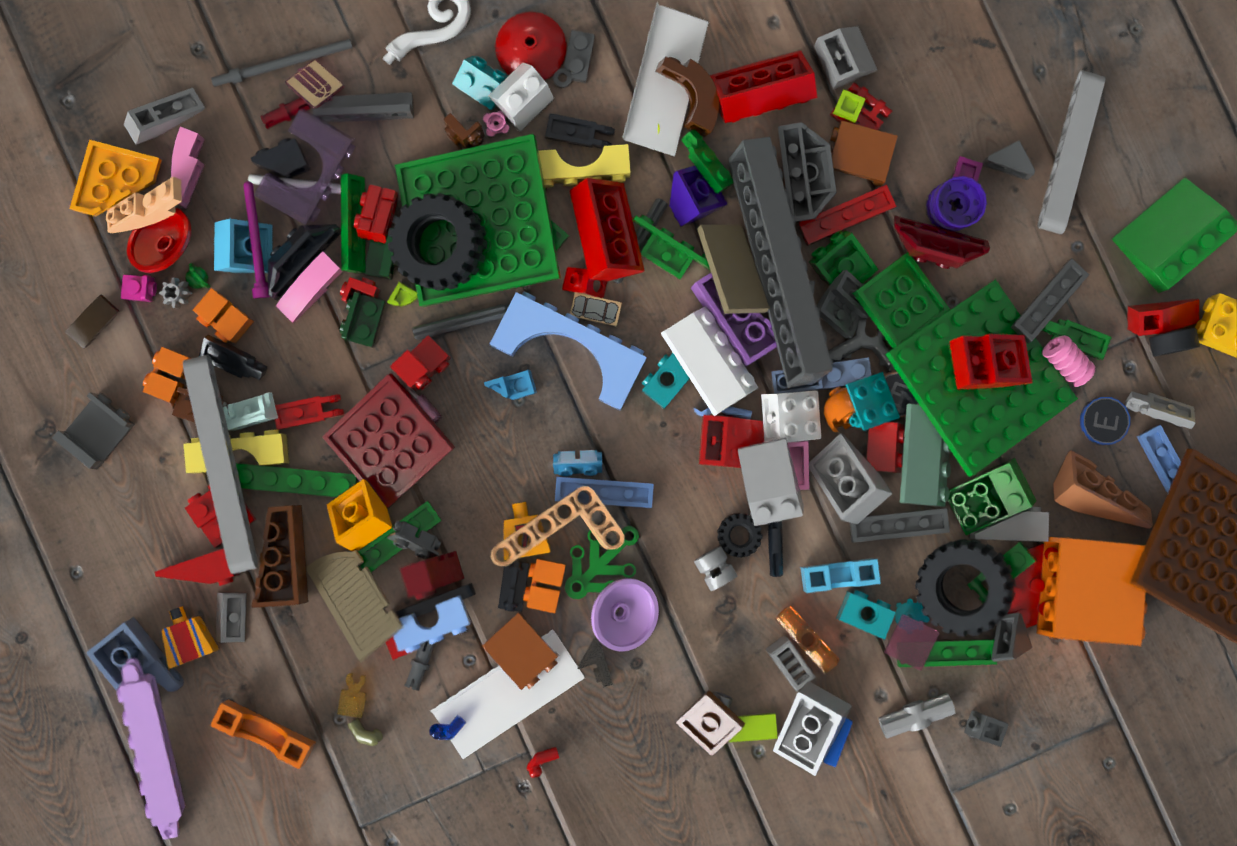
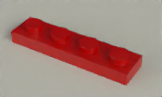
[798,185,896,246]

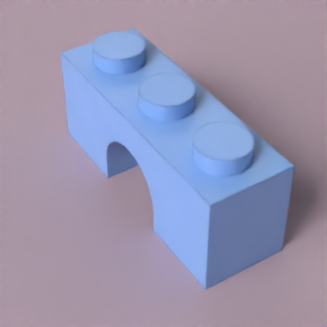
[393,595,471,653]

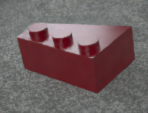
[400,551,465,600]

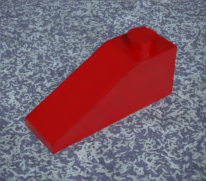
[154,548,240,586]

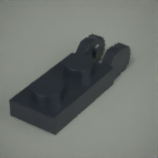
[545,114,615,149]

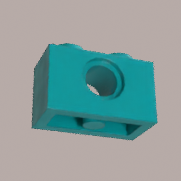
[641,353,690,409]
[836,590,896,639]

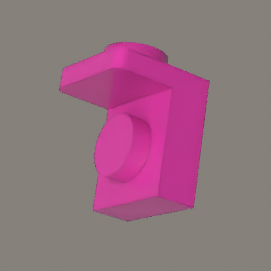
[121,275,157,302]

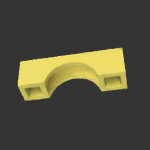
[538,144,630,188]
[184,430,289,474]

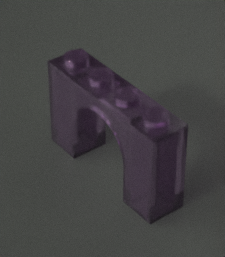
[254,109,356,225]

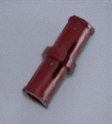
[260,96,311,130]

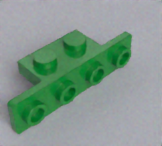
[631,214,711,280]

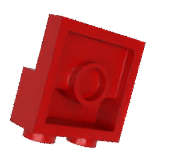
[185,485,257,548]

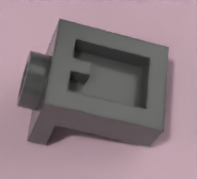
[964,710,1009,747]

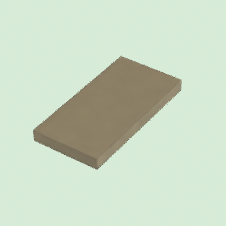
[697,224,770,314]

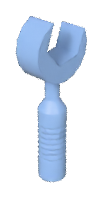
[693,406,752,419]

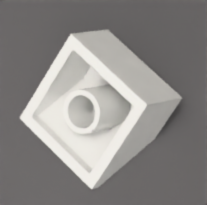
[489,63,554,132]

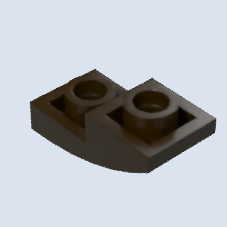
[66,294,120,349]

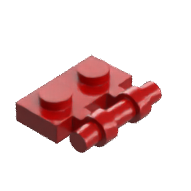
[830,82,893,130]

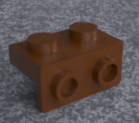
[443,113,485,149]

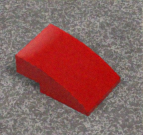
[949,334,1033,389]

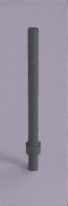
[211,39,353,87]

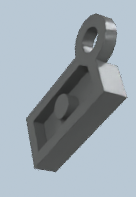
[553,30,595,88]

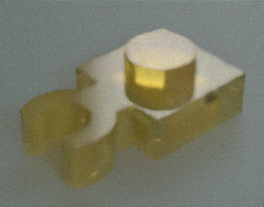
[337,673,367,718]

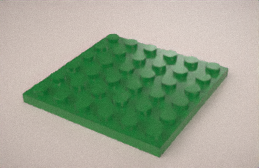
[395,134,561,307]
[885,279,1078,477]

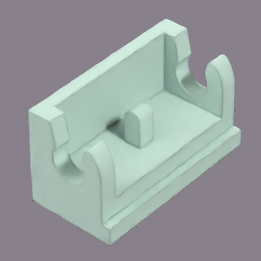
[223,392,278,431]

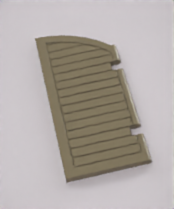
[306,550,404,662]

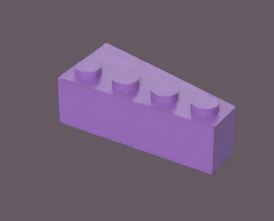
[691,273,777,367]

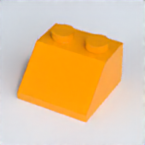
[327,479,392,552]

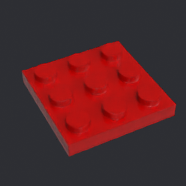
[1007,543,1059,628]

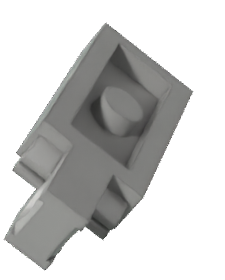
[1125,391,1196,429]

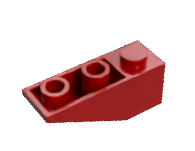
[1127,298,1200,336]

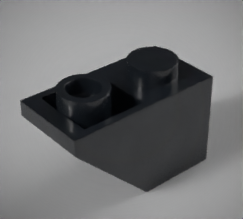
[251,138,311,179]

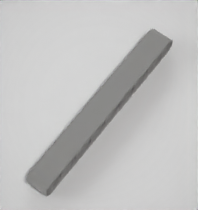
[183,355,258,574]

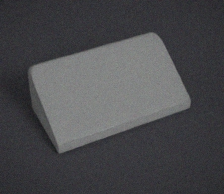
[216,592,246,643]

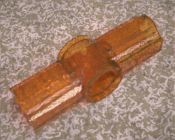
[775,605,840,674]

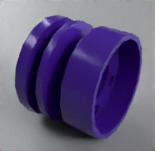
[926,176,987,231]

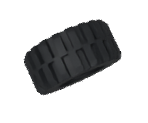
[388,193,487,291]
[915,539,1016,637]

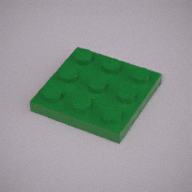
[853,252,950,348]

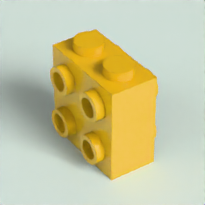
[1195,293,1237,358]

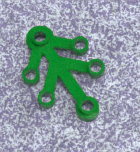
[565,526,639,599]

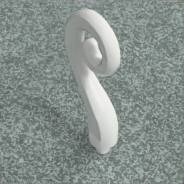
[383,0,471,65]

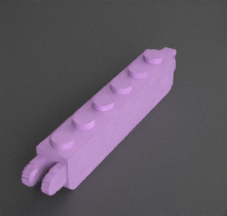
[117,658,185,840]

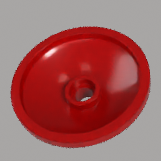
[495,12,567,81]
[127,208,191,273]

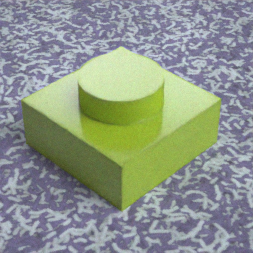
[833,89,865,123]

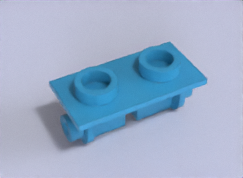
[553,450,603,477]

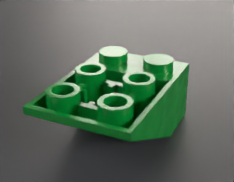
[948,457,1037,535]

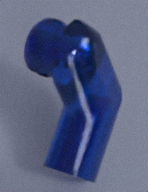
[429,715,467,740]

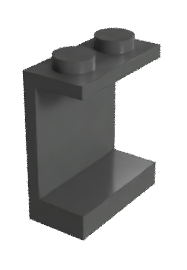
[52,392,135,469]

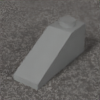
[124,88,205,145]
[969,507,1049,542]

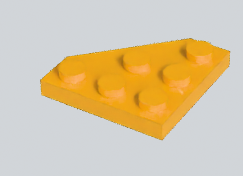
[69,139,162,217]

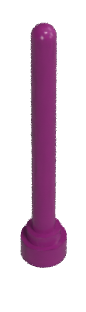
[243,181,270,299]

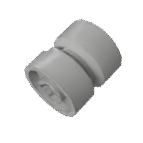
[694,546,738,591]

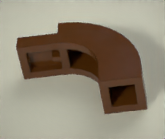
[655,56,719,137]

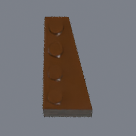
[251,505,309,608]

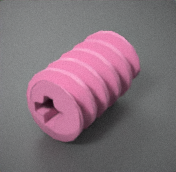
[1042,335,1095,387]

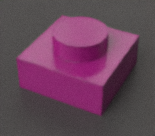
[952,156,983,182]

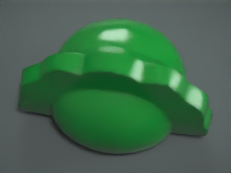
[185,263,211,289]

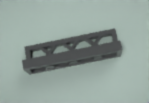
[313,92,414,123]

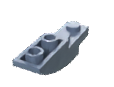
[771,357,872,394]

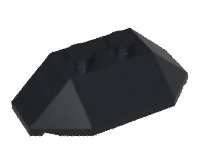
[268,224,341,301]

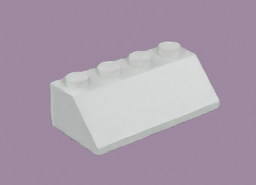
[661,306,759,416]

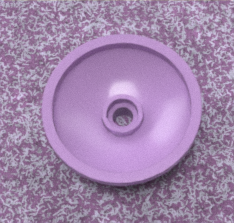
[591,578,659,651]

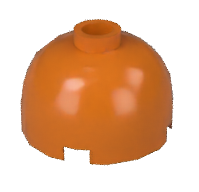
[824,387,856,432]

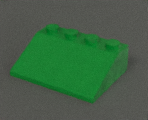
[1112,177,1237,294]

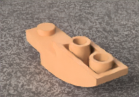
[106,177,182,233]

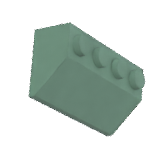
[900,404,951,507]

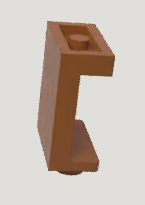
[830,121,898,187]
[482,612,559,690]

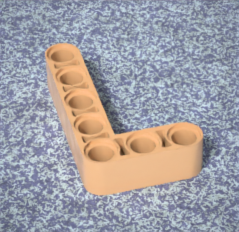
[491,486,624,566]

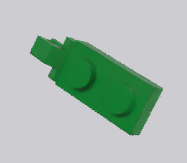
[681,129,734,194]
[1041,319,1112,360]

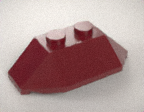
[893,215,990,269]

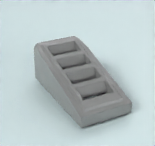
[766,636,816,692]

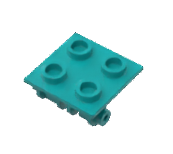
[846,372,900,431]

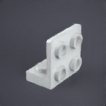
[761,391,821,443]

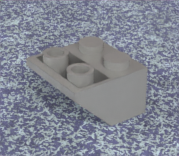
[814,26,877,90]

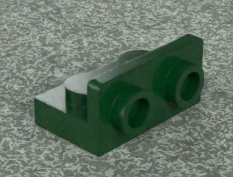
[339,291,386,348]

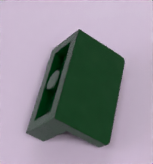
[364,227,395,280]

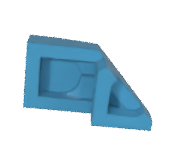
[484,370,537,400]

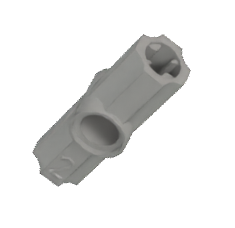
[878,693,956,739]

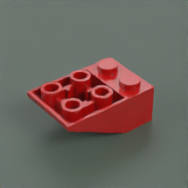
[698,415,764,468]

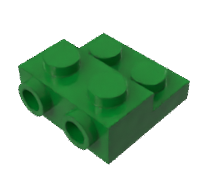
[808,231,879,286]

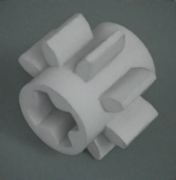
[159,278,192,308]

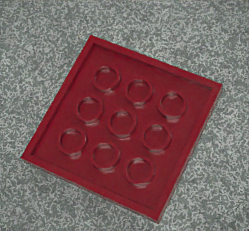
[322,373,456,509]

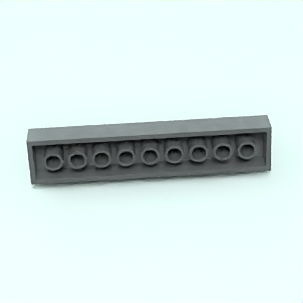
[728,137,833,388]

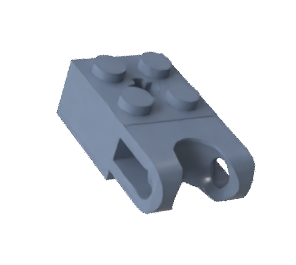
[86,617,184,692]

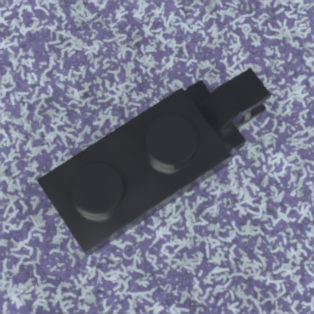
[198,335,268,380]

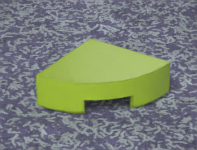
[387,282,418,306]

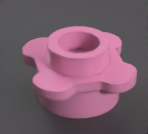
[483,110,510,137]

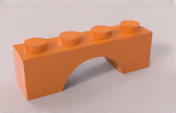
[210,699,316,769]

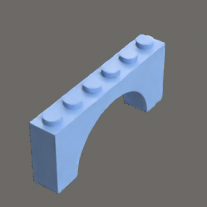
[490,291,647,411]

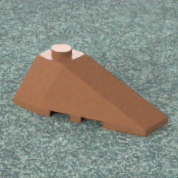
[1053,450,1153,529]

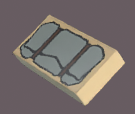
[570,293,622,327]

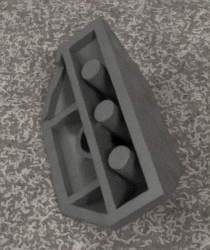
[778,122,837,222]

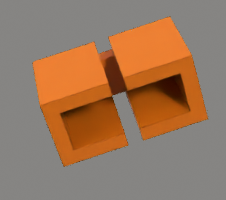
[193,288,254,344]
[142,347,191,404]
[523,558,566,613]

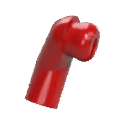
[527,747,559,778]

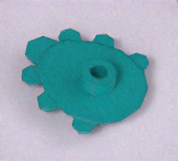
[895,598,930,635]

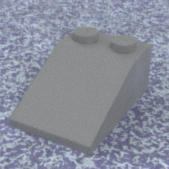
[809,433,892,524]
[738,438,804,526]
[773,681,852,776]

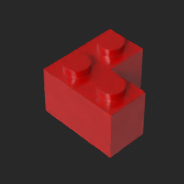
[390,335,451,392]

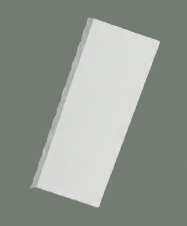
[622,1,708,156]
[430,629,585,759]

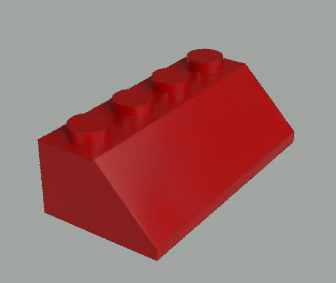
[710,50,817,123]
[570,178,645,281]

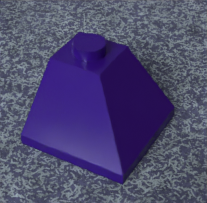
[669,166,728,227]

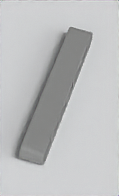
[1037,70,1105,234]

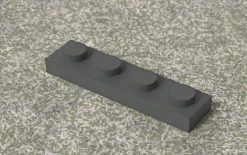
[1011,258,1089,343]
[849,508,950,543]

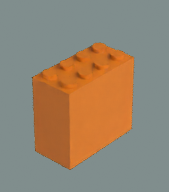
[1036,537,1147,646]

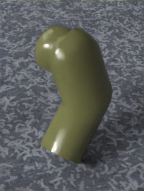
[347,718,383,746]

